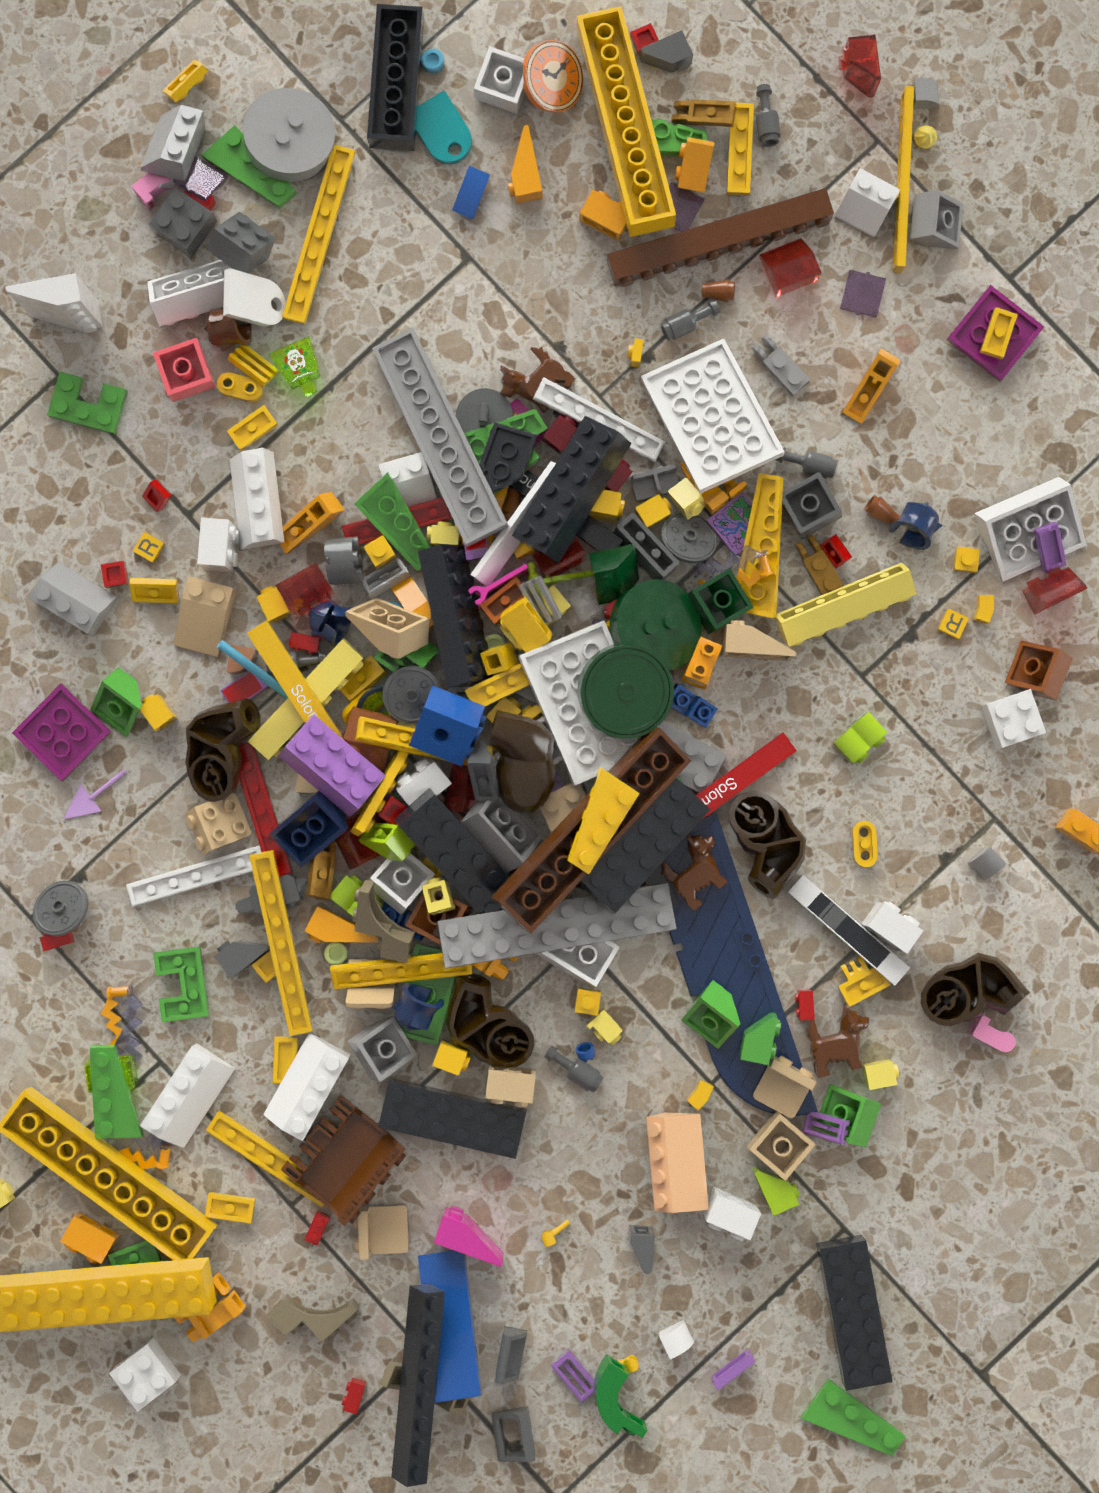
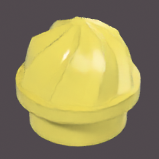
[914,125,937,149]

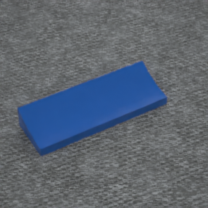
[418,1250,482,1403]

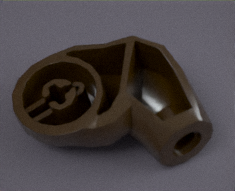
[185,698,261,802]
[488,710,556,814]
[729,791,806,899]
[920,952,1030,1026]
[446,973,535,1068]

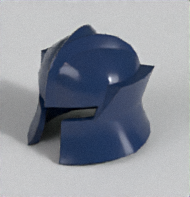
[889,502,943,550]
[308,598,353,648]
[391,983,444,1032]

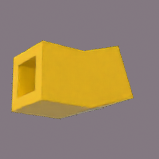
[973,595,994,624]
[687,1079,714,1111]

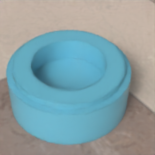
[421,48,444,74]

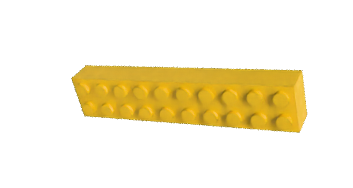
[577,6,676,237]
[0,1087,218,1260]
[0,1257,217,1332]

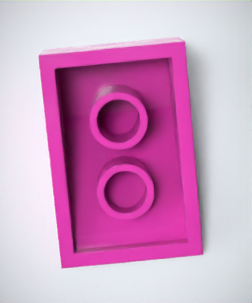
[434,1206,504,1267]

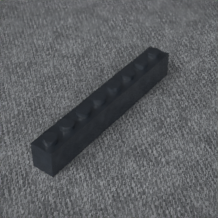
[391,1284,445,1487]

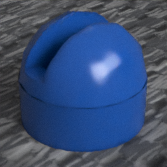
[575,1042,595,1063]

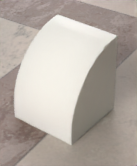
[659,1320,694,1359]

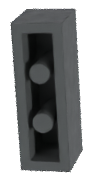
[613,512,680,580]

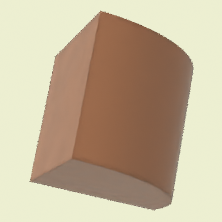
[226,645,258,674]

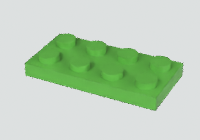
[399,943,456,1046]

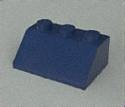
[269,790,348,868]

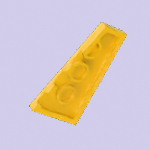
[567,767,640,874]

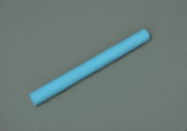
[217,640,288,699]

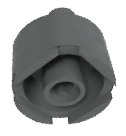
[324,536,363,585]

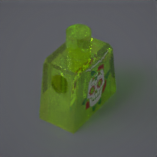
[269,336,321,396]

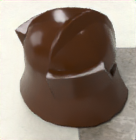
[204,309,252,352]

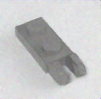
[751,334,810,397]

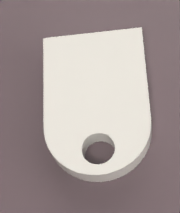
[223,268,286,327]

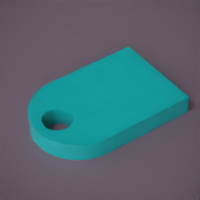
[416,90,472,165]

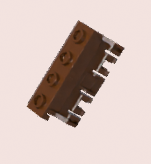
[281,1094,406,1226]

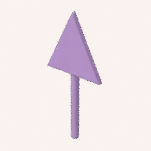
[64,770,126,819]

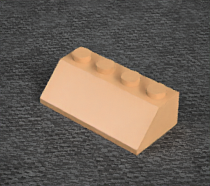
[646,1112,709,1213]

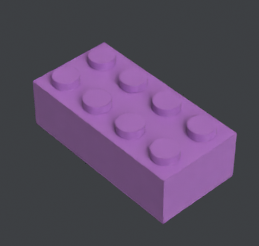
[278,714,386,817]

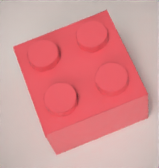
[153,338,216,402]

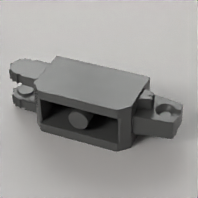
[235,874,308,914]

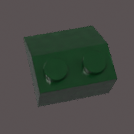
[589,544,639,605]
[688,568,754,635]

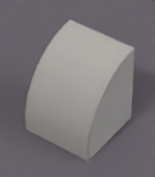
[911,78,939,109]
[968,847,1006,880]

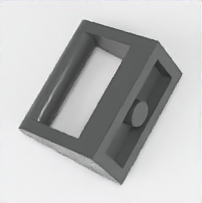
[467,740,500,801]
[628,1225,655,1274]
[495,1326,527,1384]
[491,1406,535,1462]

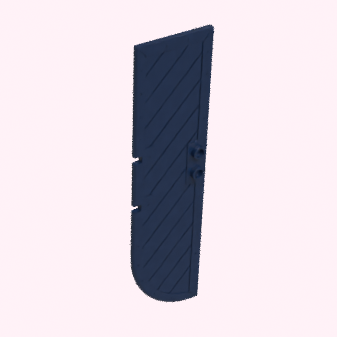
[663,813,818,1116]

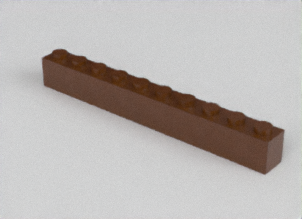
[607,188,834,287]

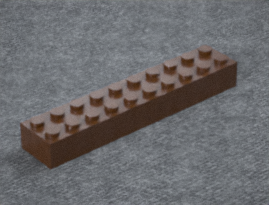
[491,728,691,934]

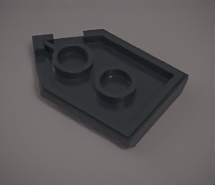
[479,422,538,494]

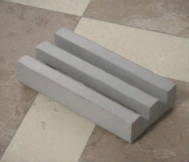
[362,557,411,600]
[519,575,562,624]

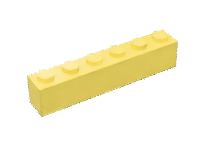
[776,563,917,647]
[248,638,364,760]

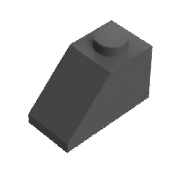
[640,30,693,73]
[214,941,270,978]

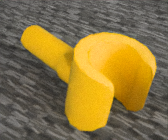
[541,1219,570,1247]
[617,1355,639,1373]

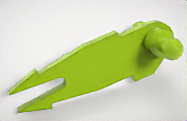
[527,562,592,605]

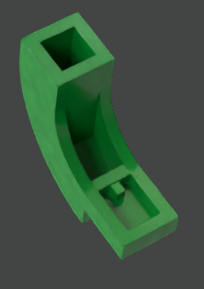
[594,1354,648,1438]

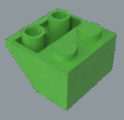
[374,641,439,672]
[739,1012,781,1065]

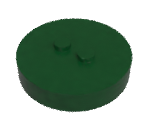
[610,579,702,671]
[578,643,674,739]

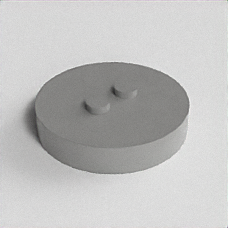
[243,88,335,182]

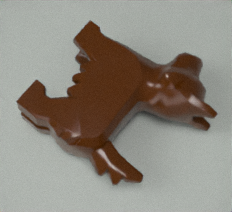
[500,347,576,413]
[661,834,728,911]
[806,1003,869,1078]

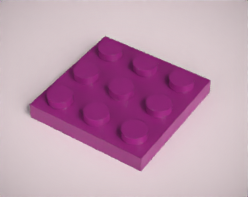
[946,284,1044,382]
[12,683,112,781]

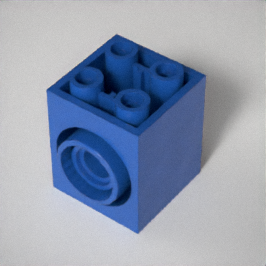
[409,685,486,766]

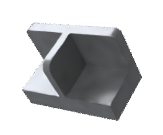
[630,464,679,502]

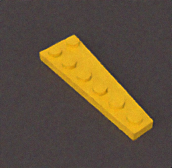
[738,473,783,619]

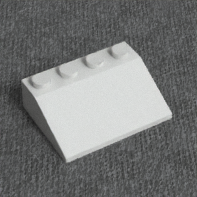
[5,273,103,333]
[975,477,1087,582]

